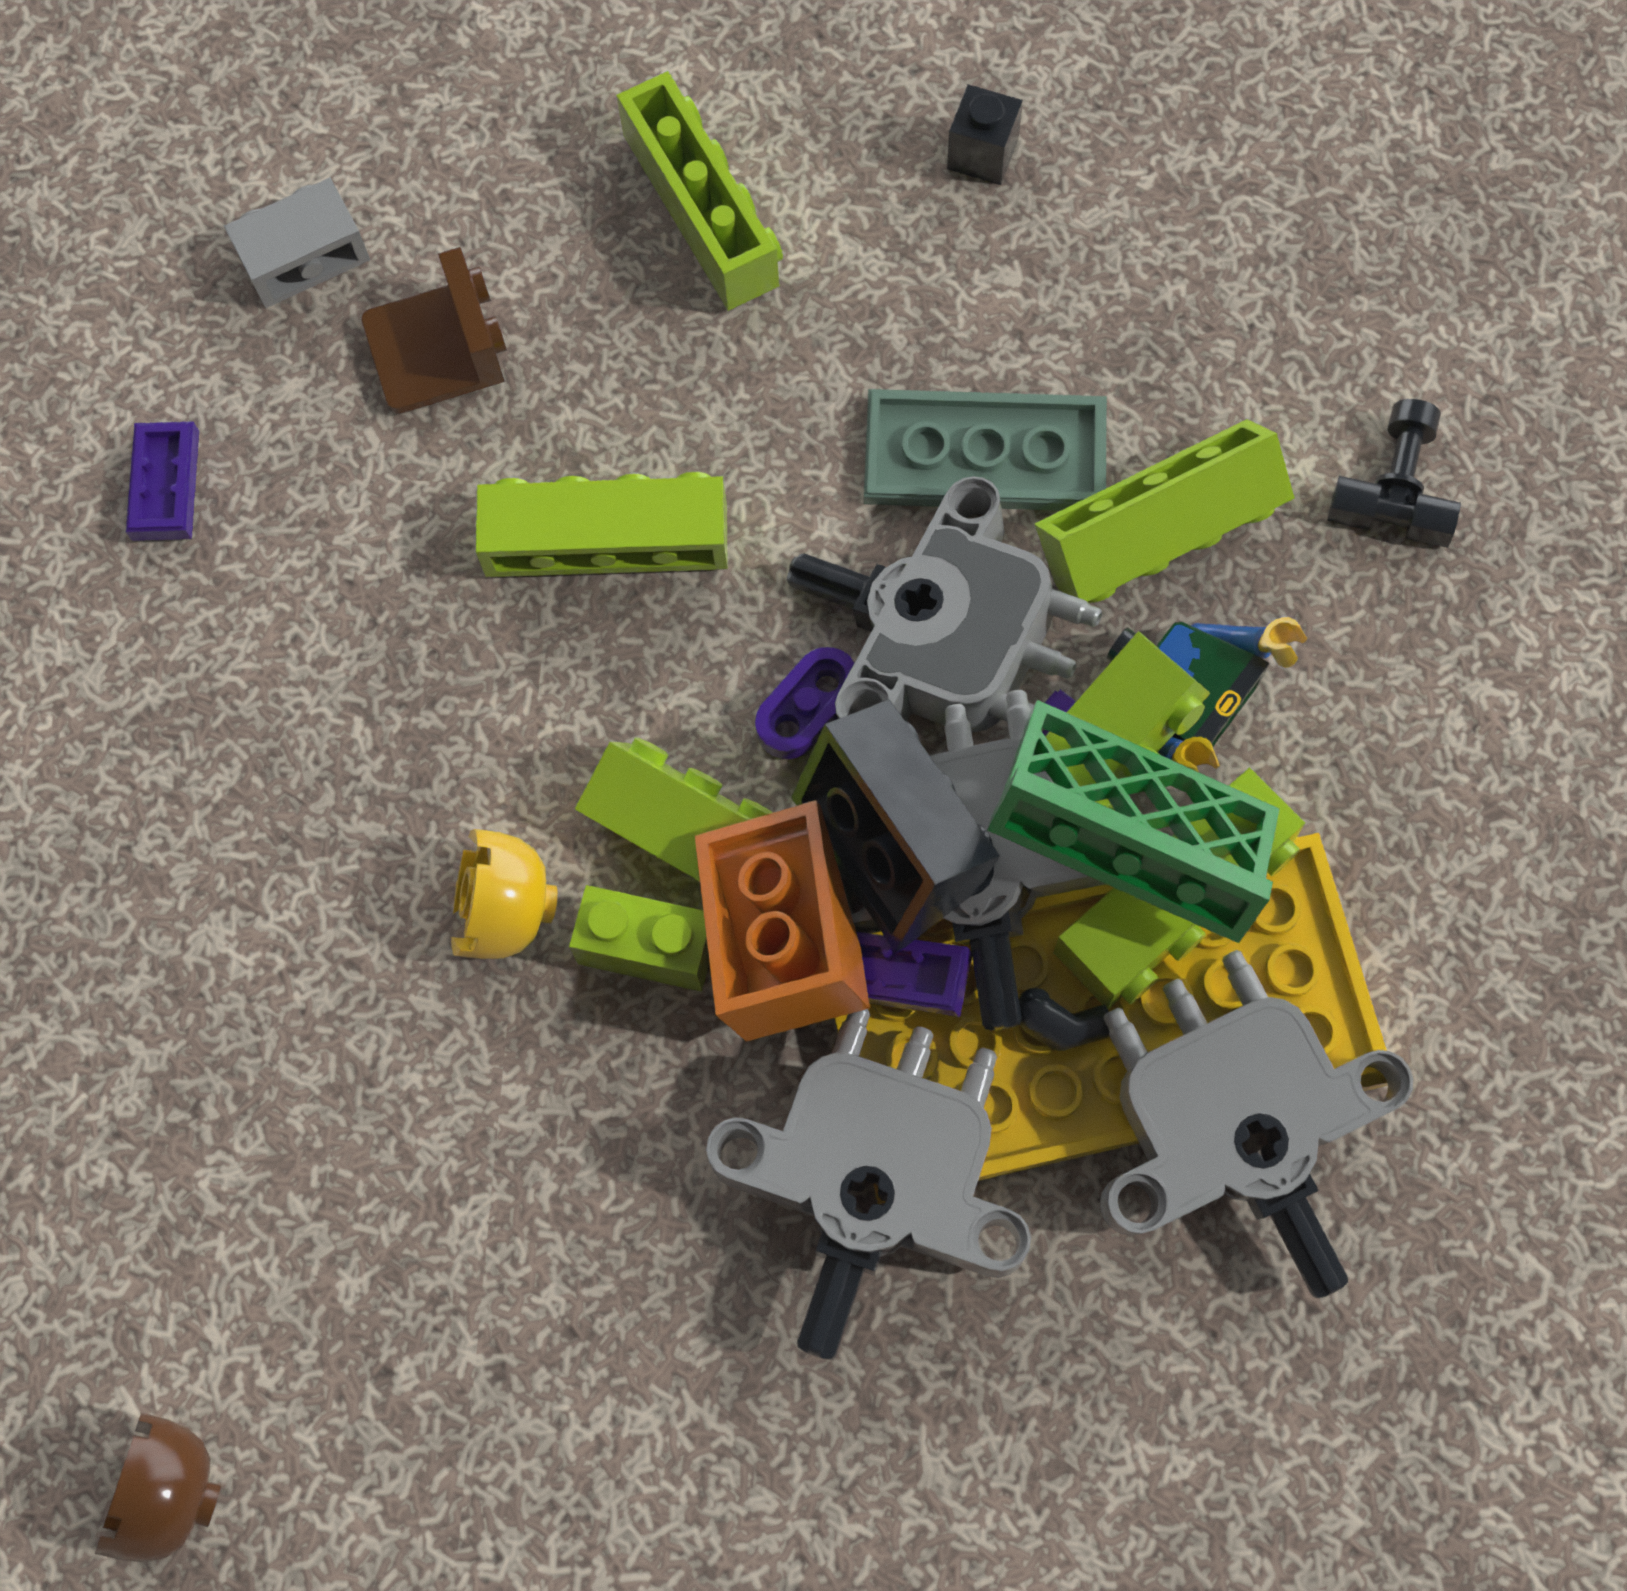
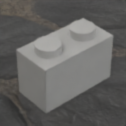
[224,177,370,309]

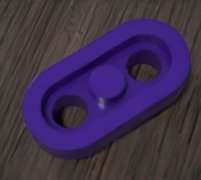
[755,647,854,759]

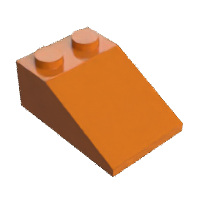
[695,800,870,1042]

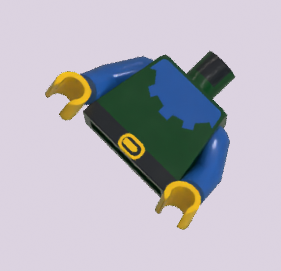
[1106,617,1307,772]

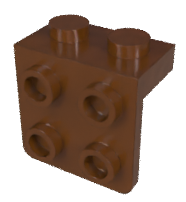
[361,247,507,414]

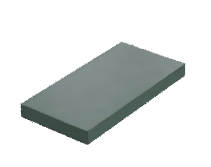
[864,389,1107,511]

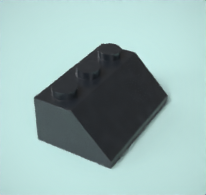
[791,699,1000,952]

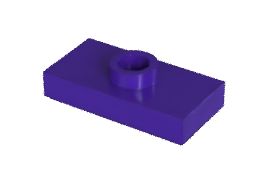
[126,421,199,541]
[856,932,972,1017]

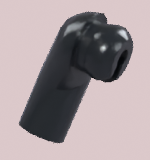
[1018,988,1110,1051]

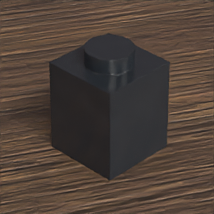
[947,84,1023,185]

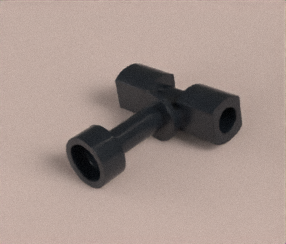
[1327,399,1461,548]

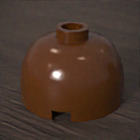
[94,1412,221,1562]

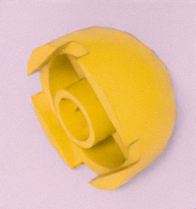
[451,829,558,959]

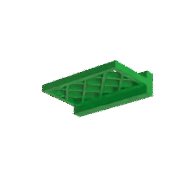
[987,700,1279,944]

